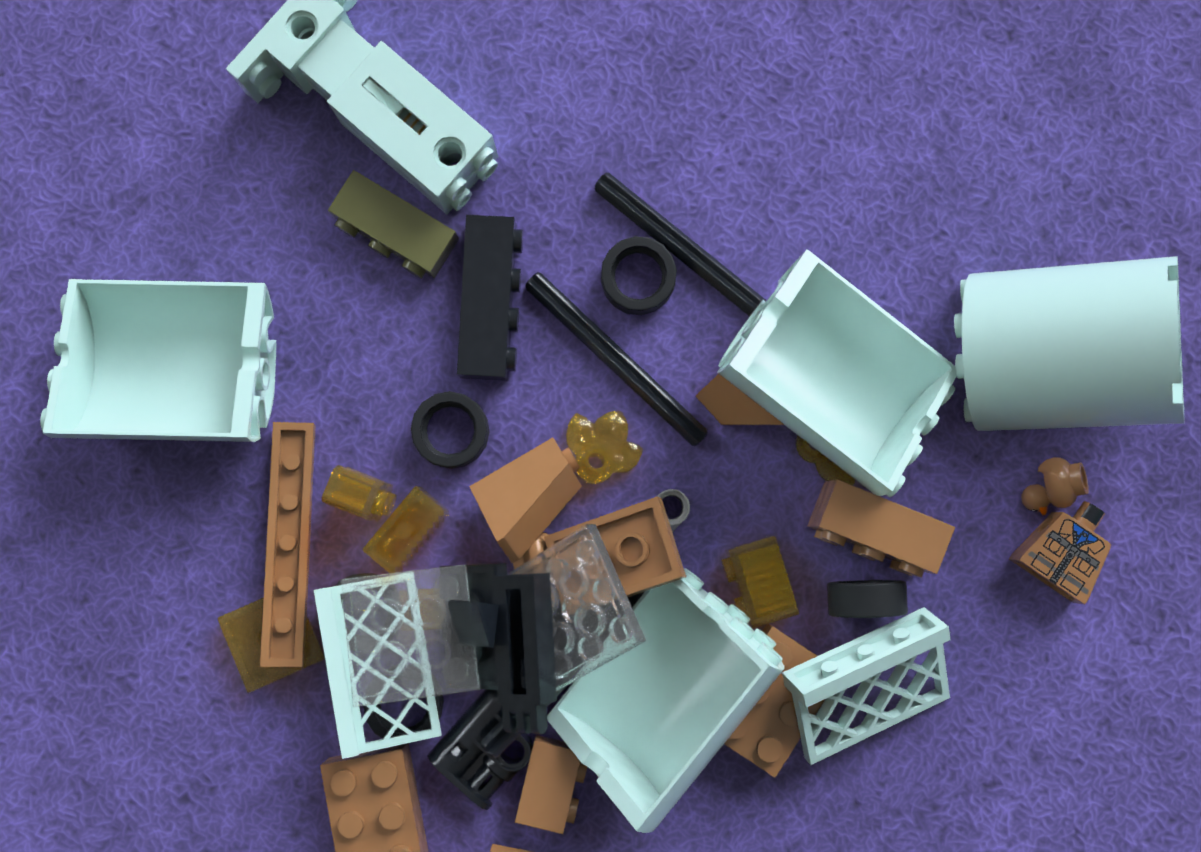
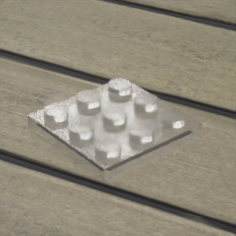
[507,524,646,692]
[340,564,480,707]

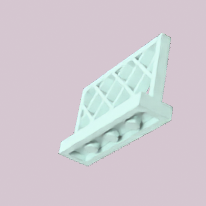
[314,572,442,759]
[782,607,950,765]

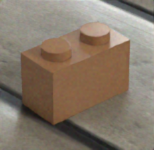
[515,735,587,834]

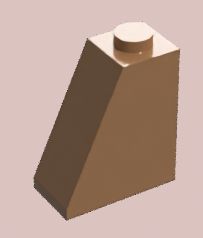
[469,437,582,564]

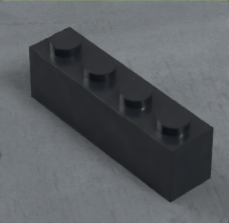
[457,215,523,381]

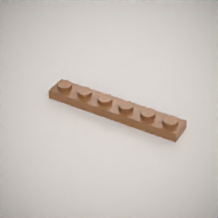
[260,422,316,667]

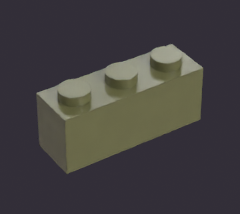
[328,170,459,279]

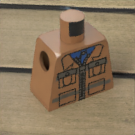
[1009,501,1111,605]

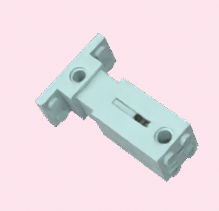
[226,0,499,214]

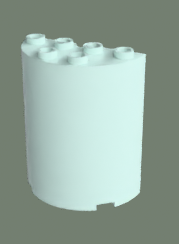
[717,250,957,497]
[954,256,1185,431]
[40,279,276,442]
[547,568,784,833]

